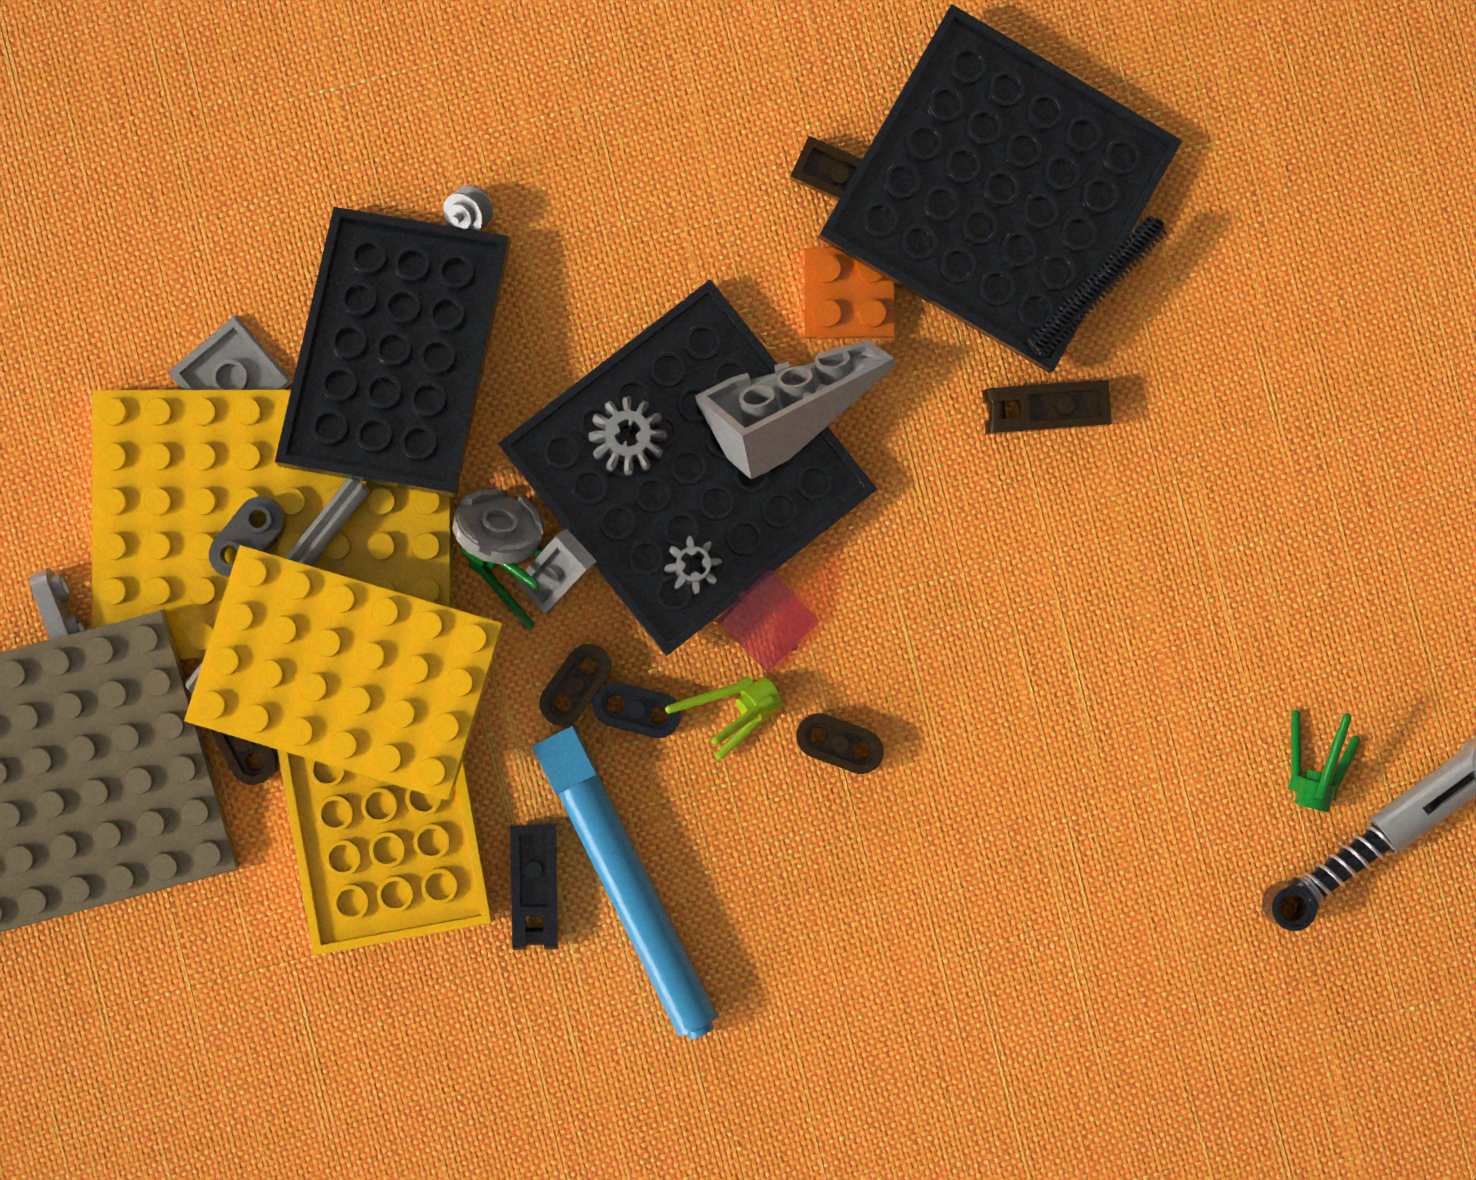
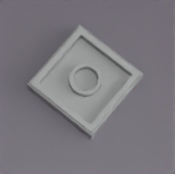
[167,315,293,390]

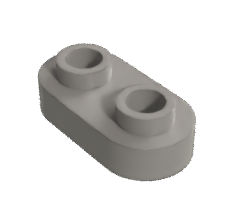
[29,568,86,639]

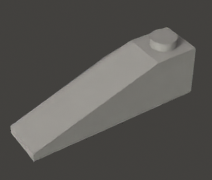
[695,340,896,479]

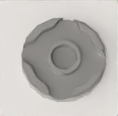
[452,489,544,564]

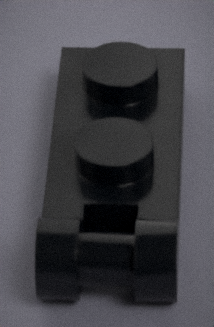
[510,823,559,950]

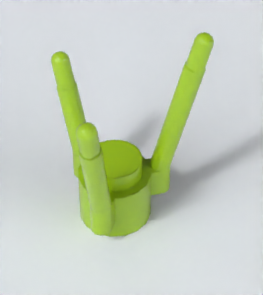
[665,676,783,760]

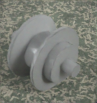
[443,185,493,231]

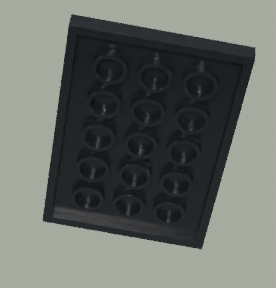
[275,207,511,497]

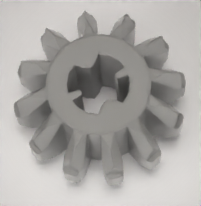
[589,397,667,475]

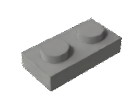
[515,528,597,614]

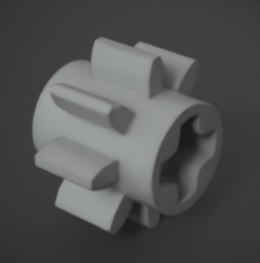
[664,536,722,594]

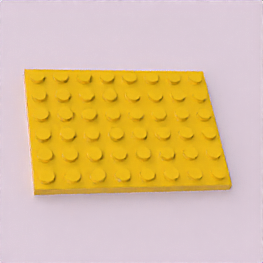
[92,390,452,659]

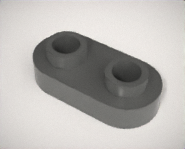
[209,497,286,577]

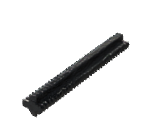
[1026,215,1168,358]

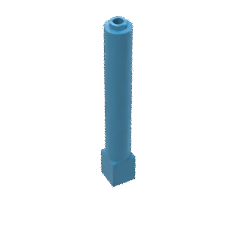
[532,725,718,1040]

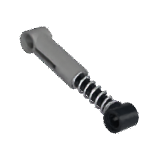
[1262,737,1476,931]

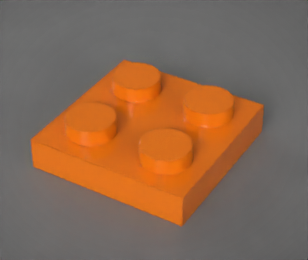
[804,248,895,339]

